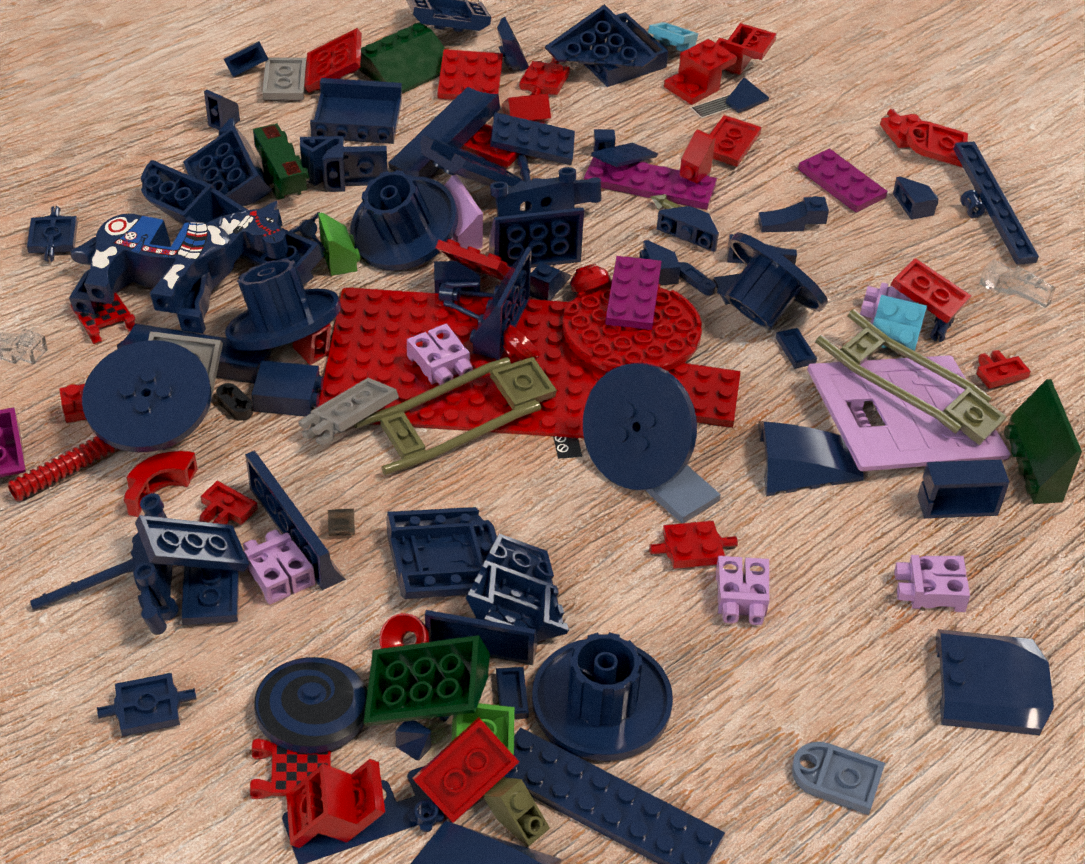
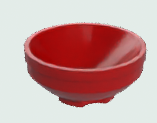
[570,264,611,292]
[503,325,540,362]
[379,613,429,649]

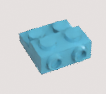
[648,22,699,52]
[873,295,927,351]

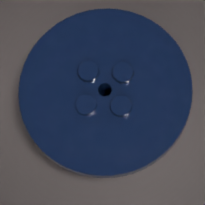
[350,170,458,271]
[724,232,828,330]
[225,259,341,351]
[82,340,212,452]
[583,363,697,490]
[532,632,673,761]

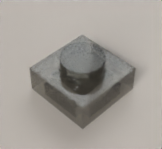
[328,508,355,536]

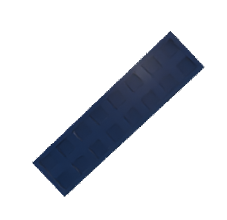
[504,727,725,864]

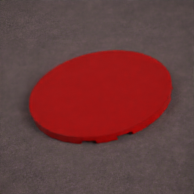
[562,280,702,372]

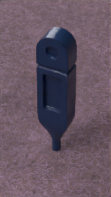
[679,262,716,296]

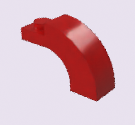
[124,451,198,517]

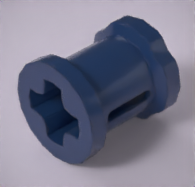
[960,190,986,218]

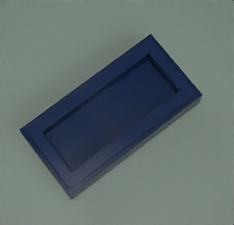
[776,328,817,369]
[496,667,529,719]

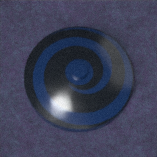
[254,657,368,754]

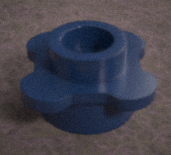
[408,799,444,832]

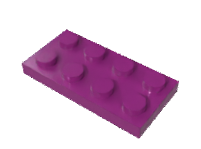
[798,148,888,213]
[606,256,661,330]

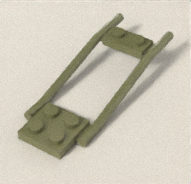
[815,309,1007,445]
[354,357,557,475]

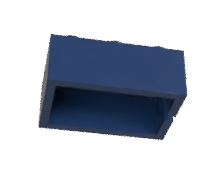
[917,459,1009,519]

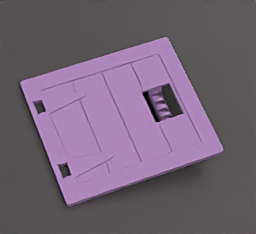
[807,355,1011,471]

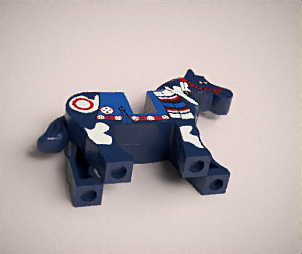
[69,201,288,334]

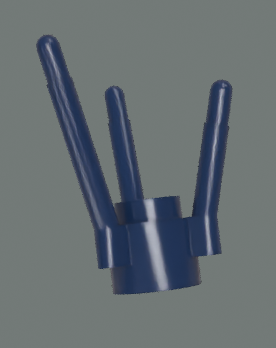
[289,212,325,251]
[439,281,494,320]

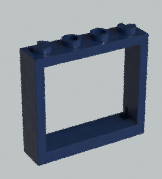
[584,12,669,87]

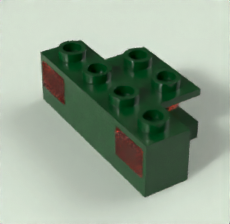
[253,123,309,200]

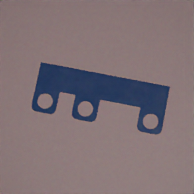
[282,765,446,864]

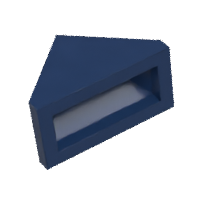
[223,41,269,77]
[726,77,769,113]

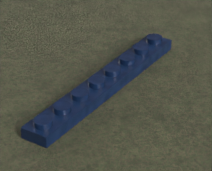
[953,141,1039,265]

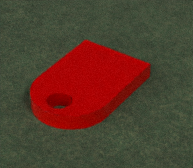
[906,121,968,167]

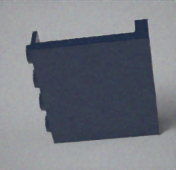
[310,78,402,144]

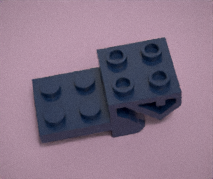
[300,136,388,192]

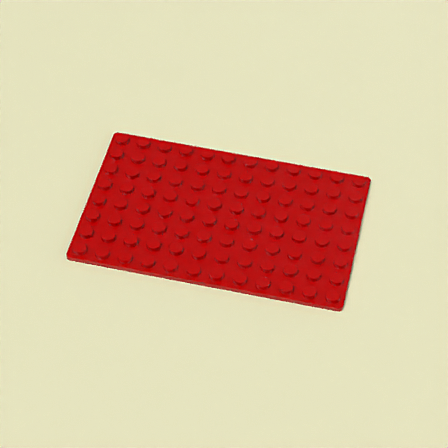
[318,287,608,439]

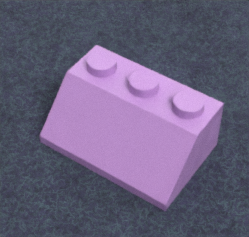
[444,175,483,249]

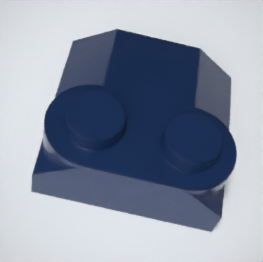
[497,17,529,71]

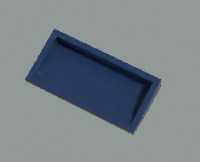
[425,610,537,665]

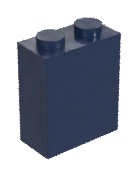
[251,361,324,417]

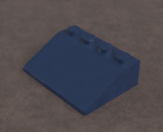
[183,125,272,206]
[489,207,584,268]
[470,247,532,360]

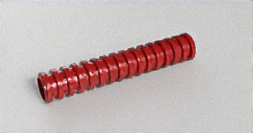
[8,436,119,502]

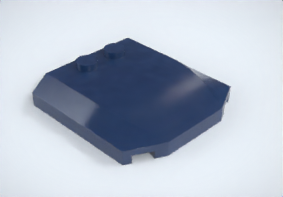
[406,0,491,32]
[420,135,523,187]
[386,507,497,599]
[936,629,1054,736]

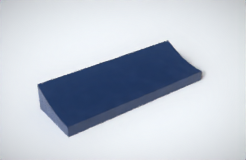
[388,87,500,178]
[117,323,272,384]
[245,450,346,590]

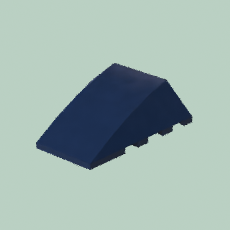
[758,421,864,497]
[466,534,569,642]
[411,820,561,864]

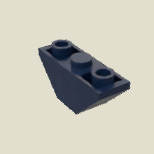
[656,206,719,252]

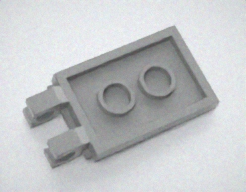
[298,378,399,445]

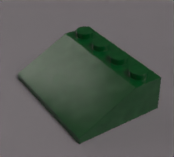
[358,22,445,94]
[1004,379,1082,504]
[364,635,490,726]

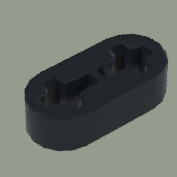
[216,383,253,421]

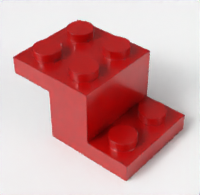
[716,23,777,75]
[664,39,737,105]
[286,759,385,848]

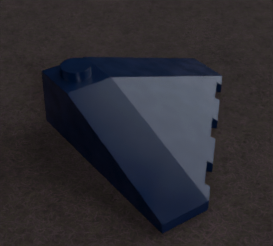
[545,4,657,69]

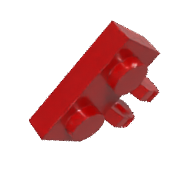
[976,350,1031,389]
[199,480,258,525]

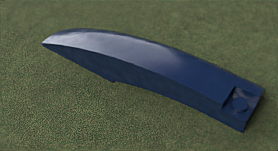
[141,160,324,284]

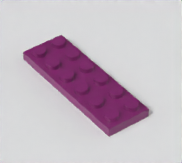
[584,157,717,210]

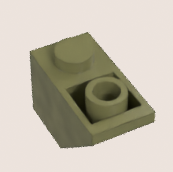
[483,777,550,846]

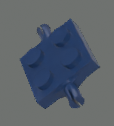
[27,206,78,262]
[97,673,197,736]

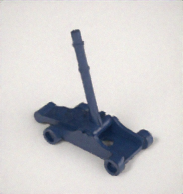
[490,154,602,217]
[30,493,179,635]

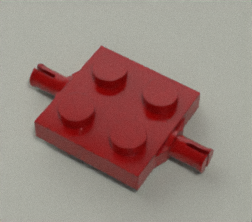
[519,57,570,95]
[880,109,922,148]
[649,521,738,569]

